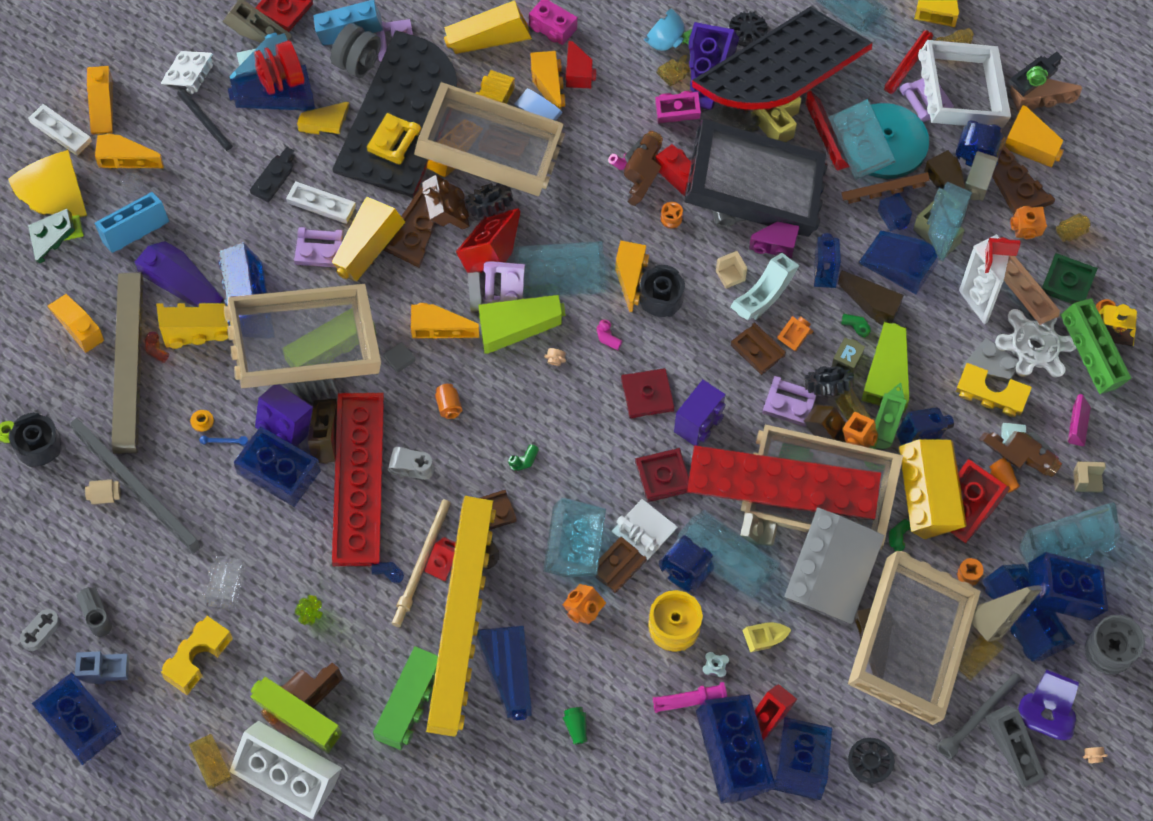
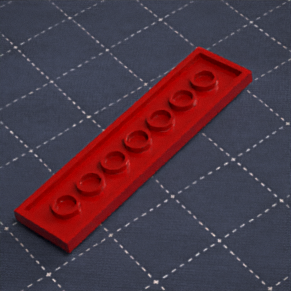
[332,393,384,566]
[687,445,881,520]

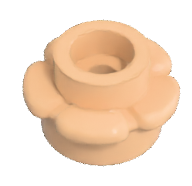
[544,348,566,366]
[1083,747,1108,763]

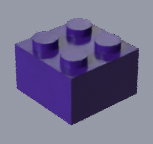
[674,379,726,446]
[255,384,313,452]

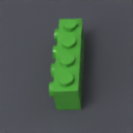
[1060,298,1131,395]

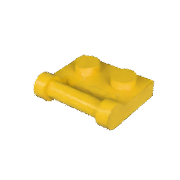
[367,113,422,164]

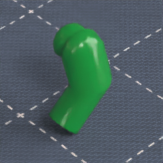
[841,313,871,337]
[508,444,539,471]
[888,519,911,552]

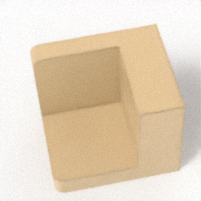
[716,251,747,289]
[1073,462,1106,493]

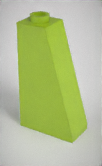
[478,295,566,354]
[861,322,909,413]
[250,677,342,754]

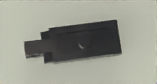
[1009,52,1063,97]
[250,147,295,203]

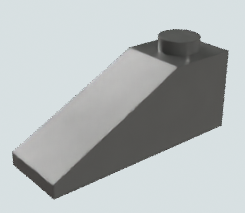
[985,706,1045,787]

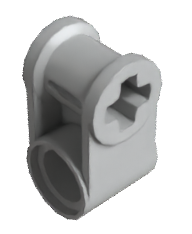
[388,447,434,480]

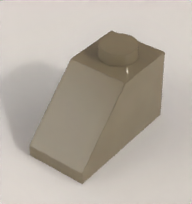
[965,151,998,201]

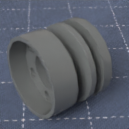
[1085,615,1145,674]

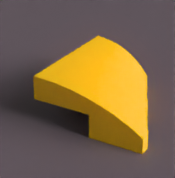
[297,102,350,135]

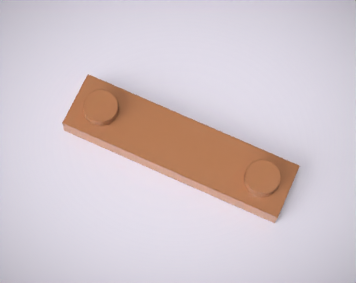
[1004,256,1060,324]

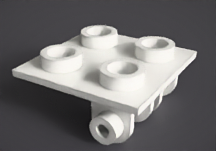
[161,51,213,94]
[612,499,678,560]

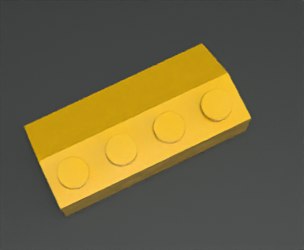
[899,439,966,539]

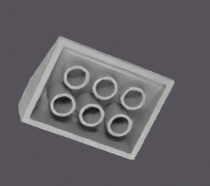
[784,508,885,625]

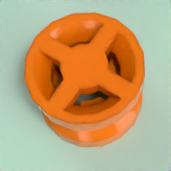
[661,202,683,229]
[957,558,984,586]

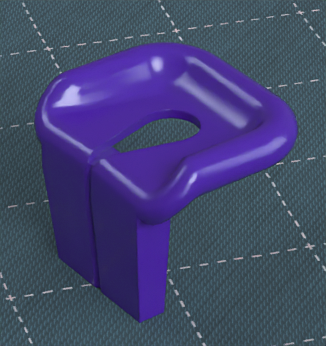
[1018,670,1079,740]

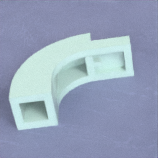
[730,253,799,320]

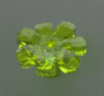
[295,595,323,625]

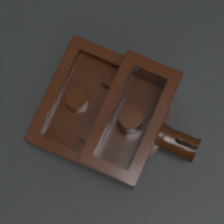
[422,175,470,230]

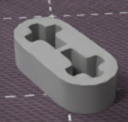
[468,272,481,312]
[20,609,60,651]

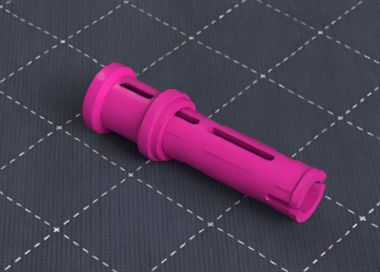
[652,682,728,713]

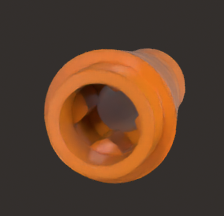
[989,457,1020,493]

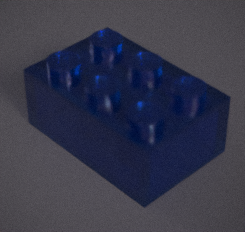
[233,426,321,507]
[1028,552,1108,621]
[32,672,122,765]

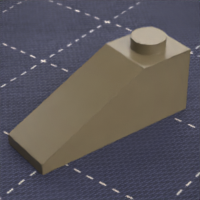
[222,0,292,43]
[971,585,1043,642]

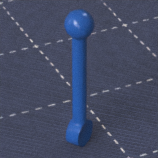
[199,435,248,446]

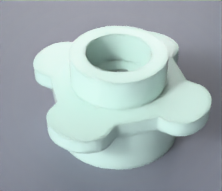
[703,652,729,678]

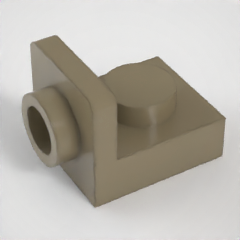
[740,513,778,546]

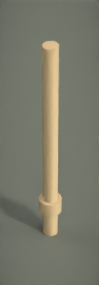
[392,499,451,627]

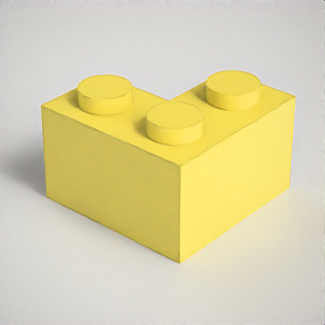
[752,96,801,142]

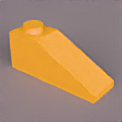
[87,66,113,134]
[95,134,164,168]
[48,294,104,353]
[411,303,479,338]

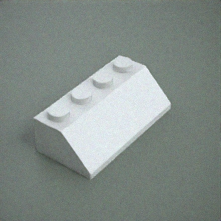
[959,234,1009,324]
[229,721,342,819]

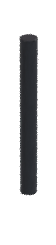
[177,89,233,151]

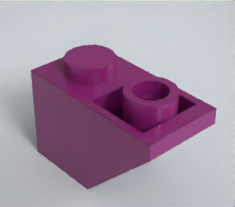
[749,221,799,259]

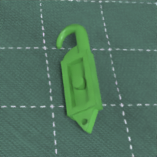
[864,383,907,472]

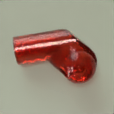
[145,331,169,363]

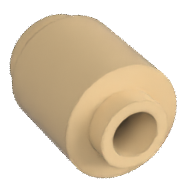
[85,479,121,504]

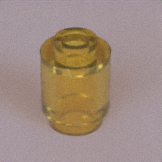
[1056,213,1091,242]

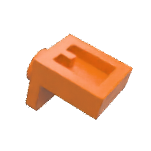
[777,316,814,351]

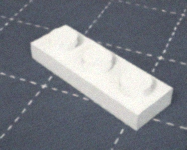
[28,104,92,156]
[286,181,356,224]

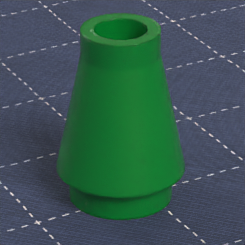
[563,707,588,745]

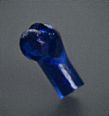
[371,562,404,583]

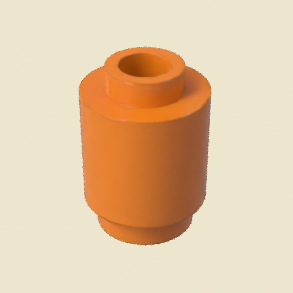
[435,384,462,419]

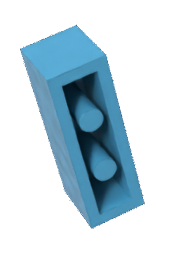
[313,0,383,45]
[94,192,169,253]

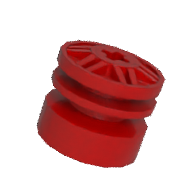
[254,40,305,95]

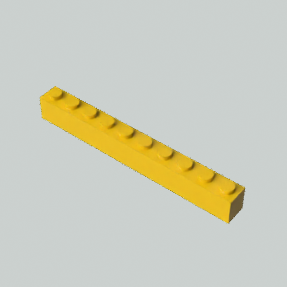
[426,496,496,737]

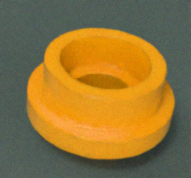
[190,410,214,432]

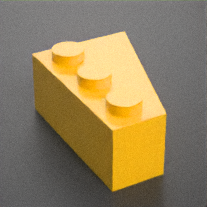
[156,303,231,349]

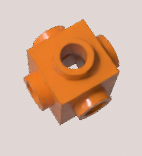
[1010,206,1047,239]
[843,412,878,448]
[562,584,606,624]

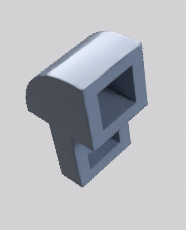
[75,651,129,684]

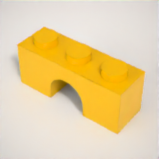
[956,363,1032,417]
[161,616,233,695]

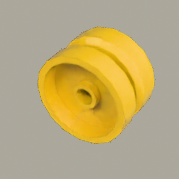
[648,590,703,652]

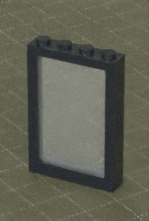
[684,118,828,237]

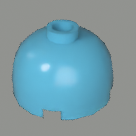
[644,9,685,51]

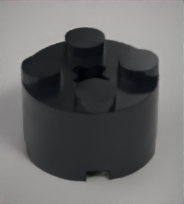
[639,265,685,317]
[9,412,61,467]

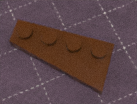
[976,138,1055,215]
[841,172,930,204]
[383,185,436,268]

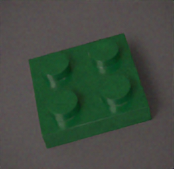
[1042,253,1098,304]

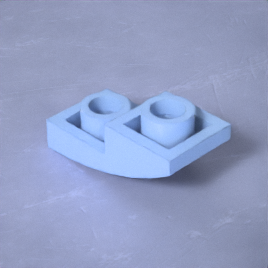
[514,88,563,121]

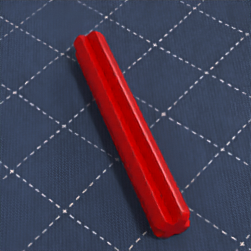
[884,30,933,94]

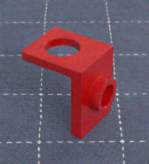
[985,237,1021,273]
[425,537,456,581]

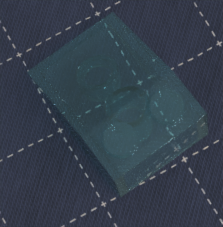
[828,99,896,180]

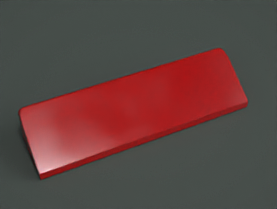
[805,91,851,171]

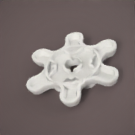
[995,309,1076,378]

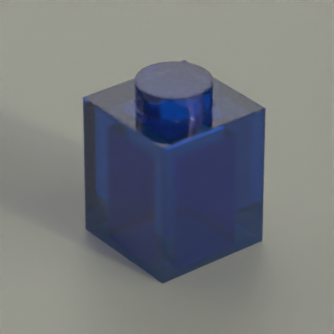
[877,193,912,232]

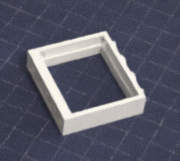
[918,40,1011,128]

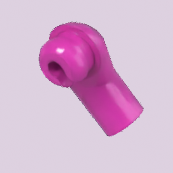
[608,153,627,170]
[596,320,623,350]

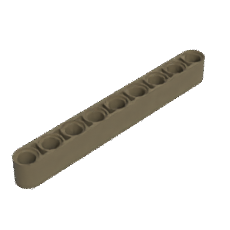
[112,272,144,454]

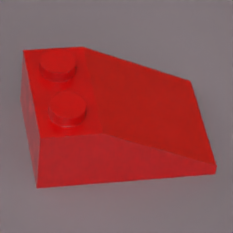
[456,208,521,273]
[950,459,1010,543]

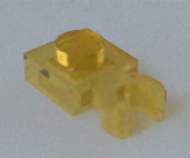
[656,55,691,87]

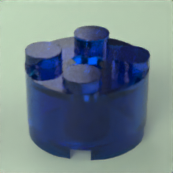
[955,120,1005,167]
[659,535,714,592]

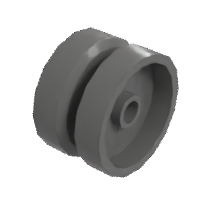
[330,23,381,78]

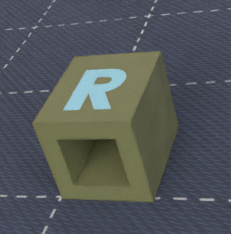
[831,337,865,373]

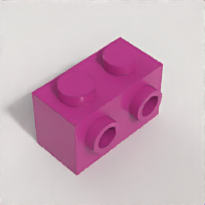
[529,0,578,46]
[655,91,701,123]

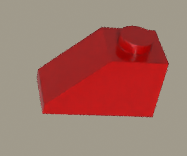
[566,41,596,89]
[743,684,797,743]

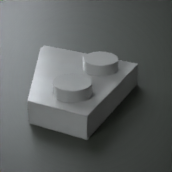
[960,338,1019,382]

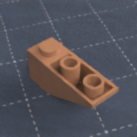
[1010,79,1082,111]

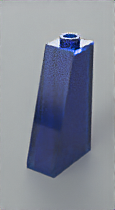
[227,64,315,111]
[476,626,532,721]

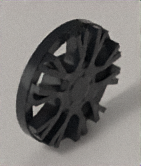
[729,11,768,47]
[848,738,895,784]

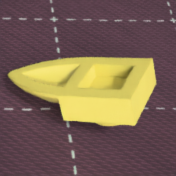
[742,622,791,652]

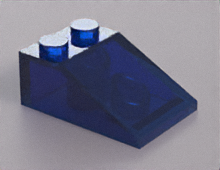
[859,230,942,295]
[772,717,832,801]

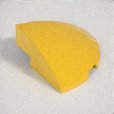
[9,150,87,217]

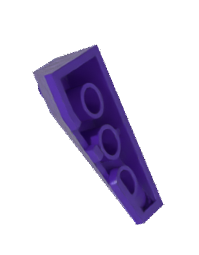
[689,22,739,110]
[135,241,224,307]

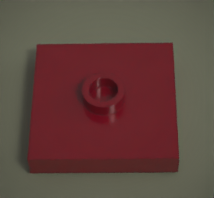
[621,368,674,418]
[635,448,689,502]

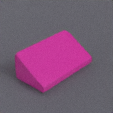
[1068,394,1091,446]

